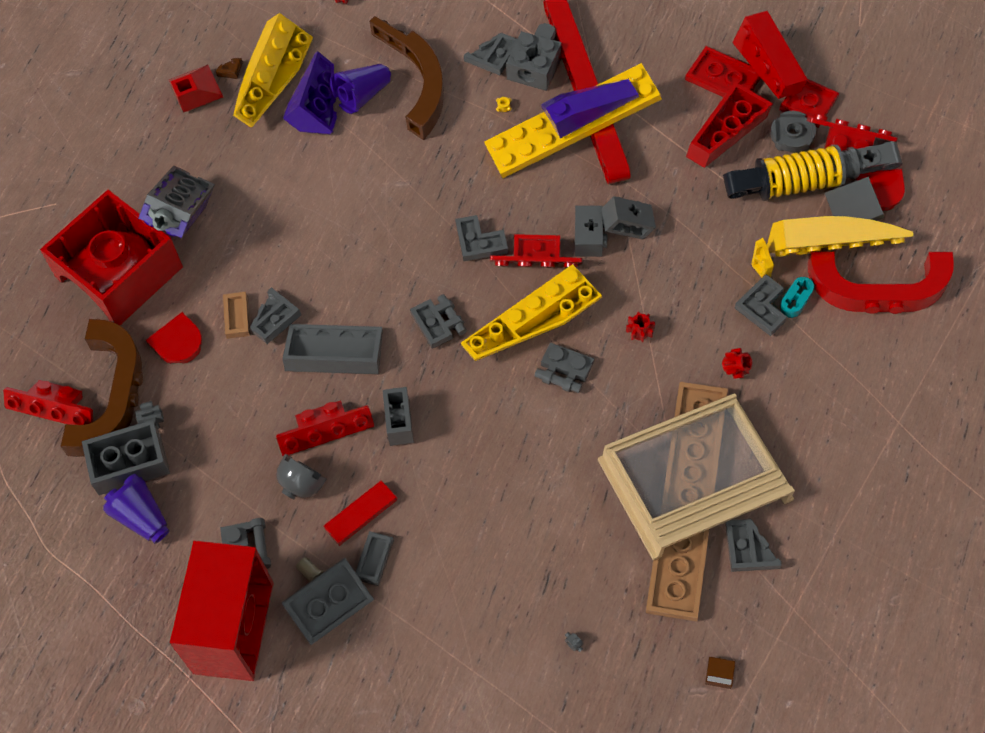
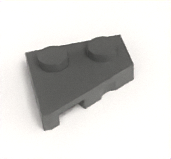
[464,33,517,75]

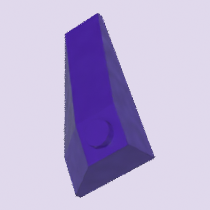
[283,51,337,134]
[541,79,639,138]

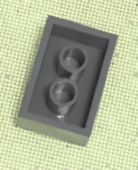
[82,420,170,495]

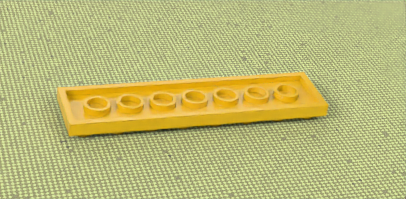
[484,63,662,178]

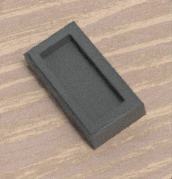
[356,531,394,586]

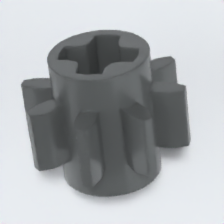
[135,401,164,429]

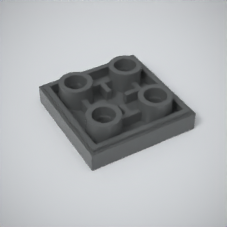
[825,177,884,221]

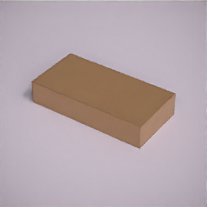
[223,291,250,339]

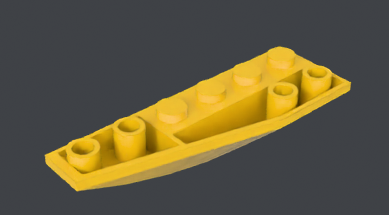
[233,13,313,127]
[461,264,602,361]

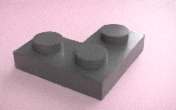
[455,215,508,261]
[735,275,787,336]

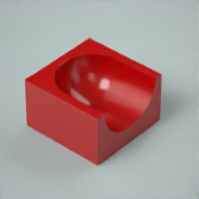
[40,189,183,326]
[170,540,274,681]

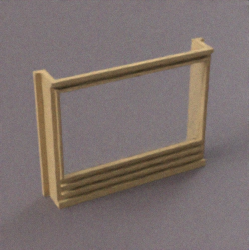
[597,393,795,560]

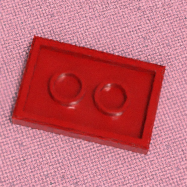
[685,46,761,97]

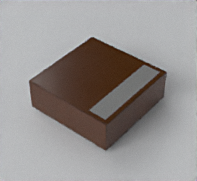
[705,657,735,689]

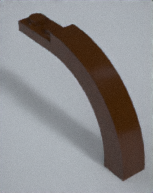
[369,16,444,140]

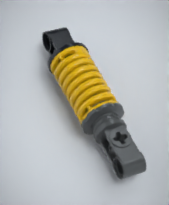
[723,141,902,201]

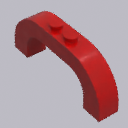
[807,252,954,314]

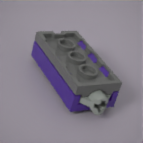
[138,166,215,238]

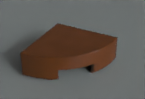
[216,58,243,79]

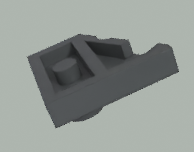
[250,287,302,344]
[725,519,781,572]

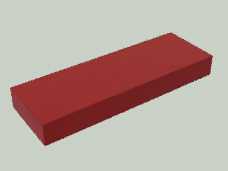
[323,480,397,546]

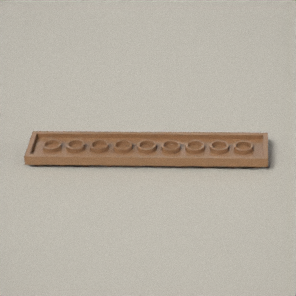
[646,382,728,622]

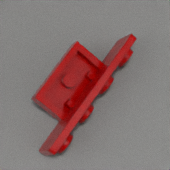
[807,114,897,151]
[490,234,583,268]
[3,380,93,425]
[276,400,374,456]

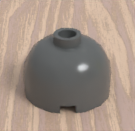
[276,454,327,500]

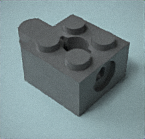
[506,23,562,91]

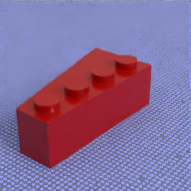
[732,11,808,99]
[686,82,773,168]

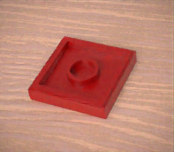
[779,79,839,128]

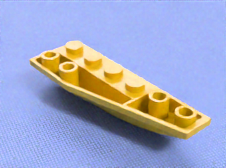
[767,216,914,257]

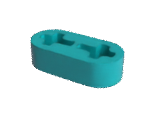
[780,277,814,318]

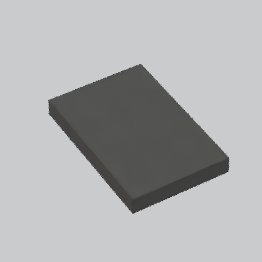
[281,558,374,645]

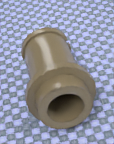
[296,557,324,583]

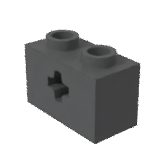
[601,196,656,239]
[575,206,607,257]
[383,387,414,446]

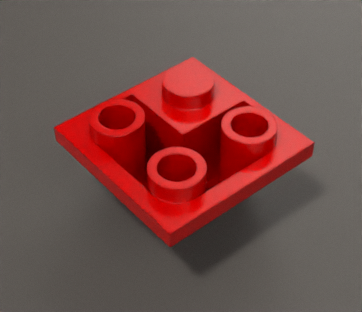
[168,64,223,113]

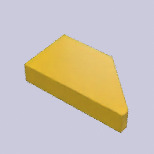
[751,238,774,278]

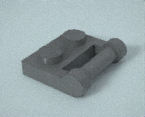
[220,518,271,569]

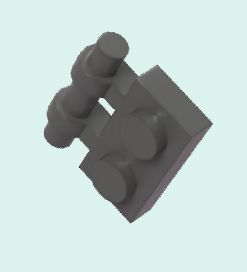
[410,294,467,349]
[534,342,594,393]

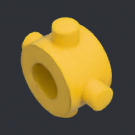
[496,97,512,112]

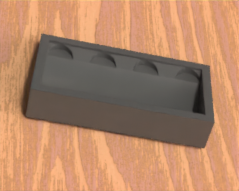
[283,324,383,374]

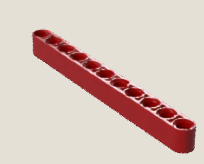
[543,0,631,184]

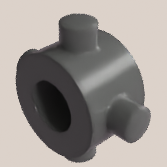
[565,632,583,652]

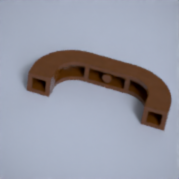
[61,319,143,457]

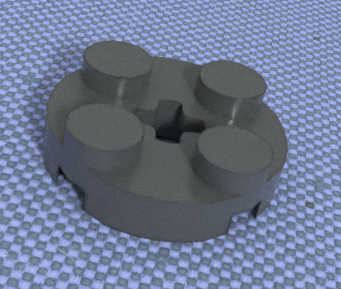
[770,111,816,152]

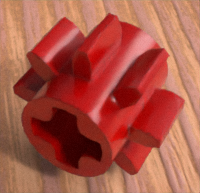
[626,311,655,342]
[722,348,752,379]

